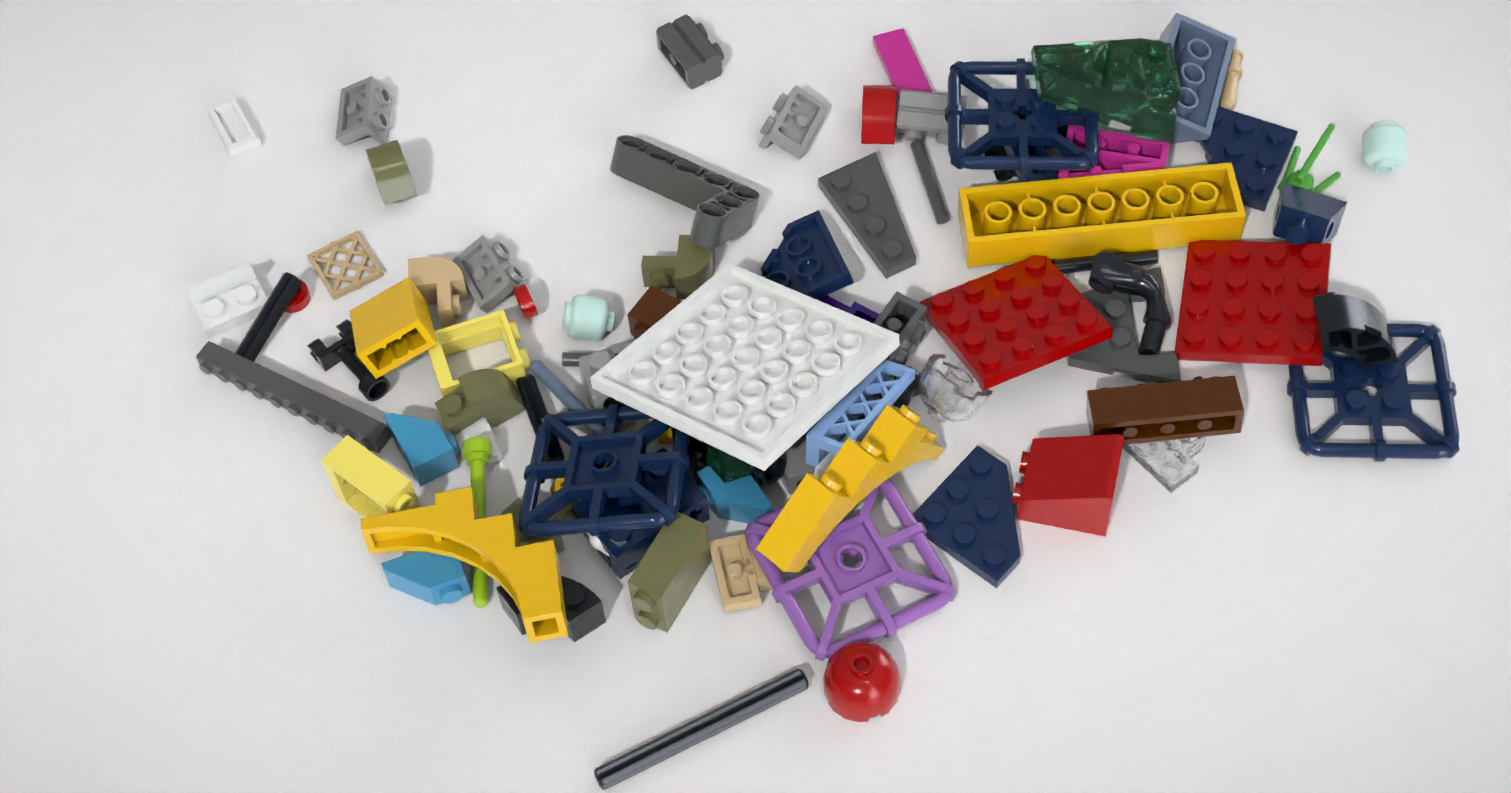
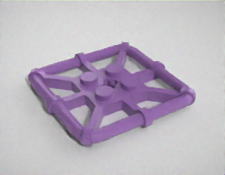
[744,478,956,662]

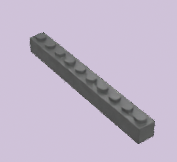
[196,341,391,453]

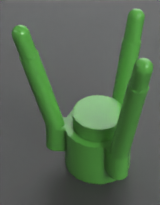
[1277,123,1341,194]

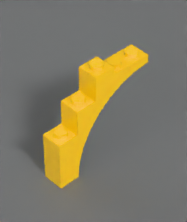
[756,404,945,573]
[360,487,568,643]

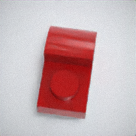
[861,85,897,145]

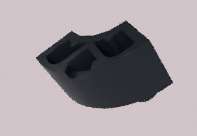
[1312,292,1397,369]
[496,576,606,642]

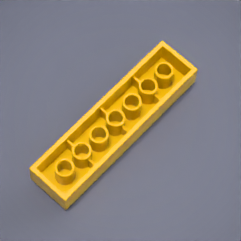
[958,162,1246,268]

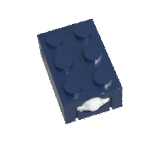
[573,447,710,579]

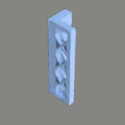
[805,359,916,467]

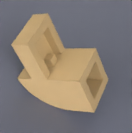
[408,256,469,328]

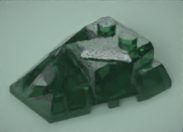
[1031,38,1181,143]

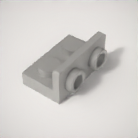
[336,76,392,145]
[759,85,828,159]
[452,235,525,313]

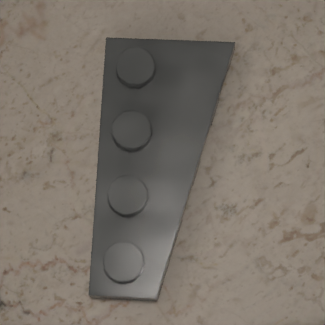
[818,152,916,279]

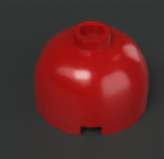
[823,641,901,722]

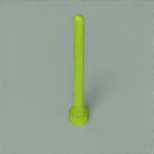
[462,437,492,608]

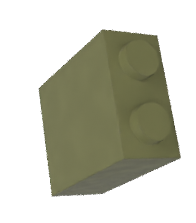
[627,511,711,633]

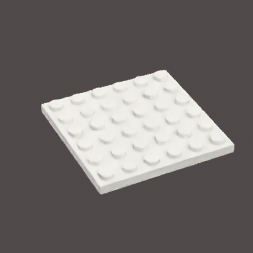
[590,263,900,471]

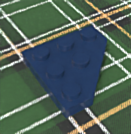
[1195,106,1298,212]
[761,210,854,300]
[913,445,1021,589]

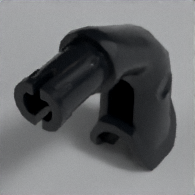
[1088,252,1171,355]

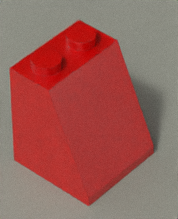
[1012,434,1125,537]

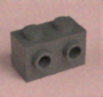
[873,291,928,378]

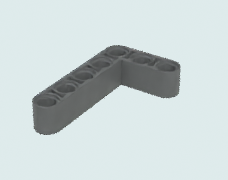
[610,135,760,248]

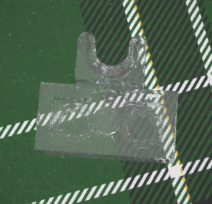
[1123,436,1206,493]

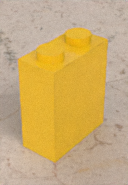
[349,277,437,379]

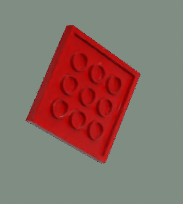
[1174,240,1331,366]
[919,255,1113,390]

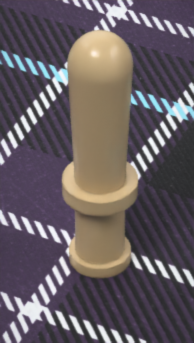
[1219,49,1243,110]

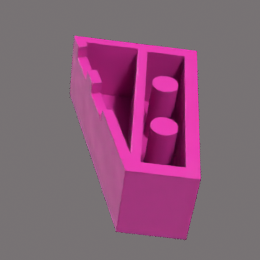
[1058,125,1170,179]

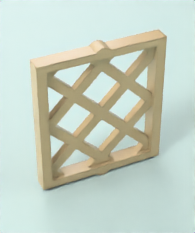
[307,231,384,300]

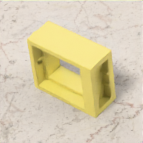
[428,309,530,397]
[321,435,420,518]

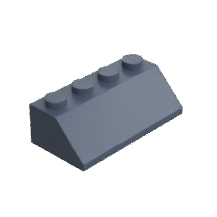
[1133,13,1235,144]

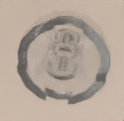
[918,354,993,422]

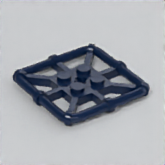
[944,58,1101,174]
[1287,323,1460,462]
[518,403,690,537]

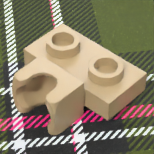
[709,534,785,613]

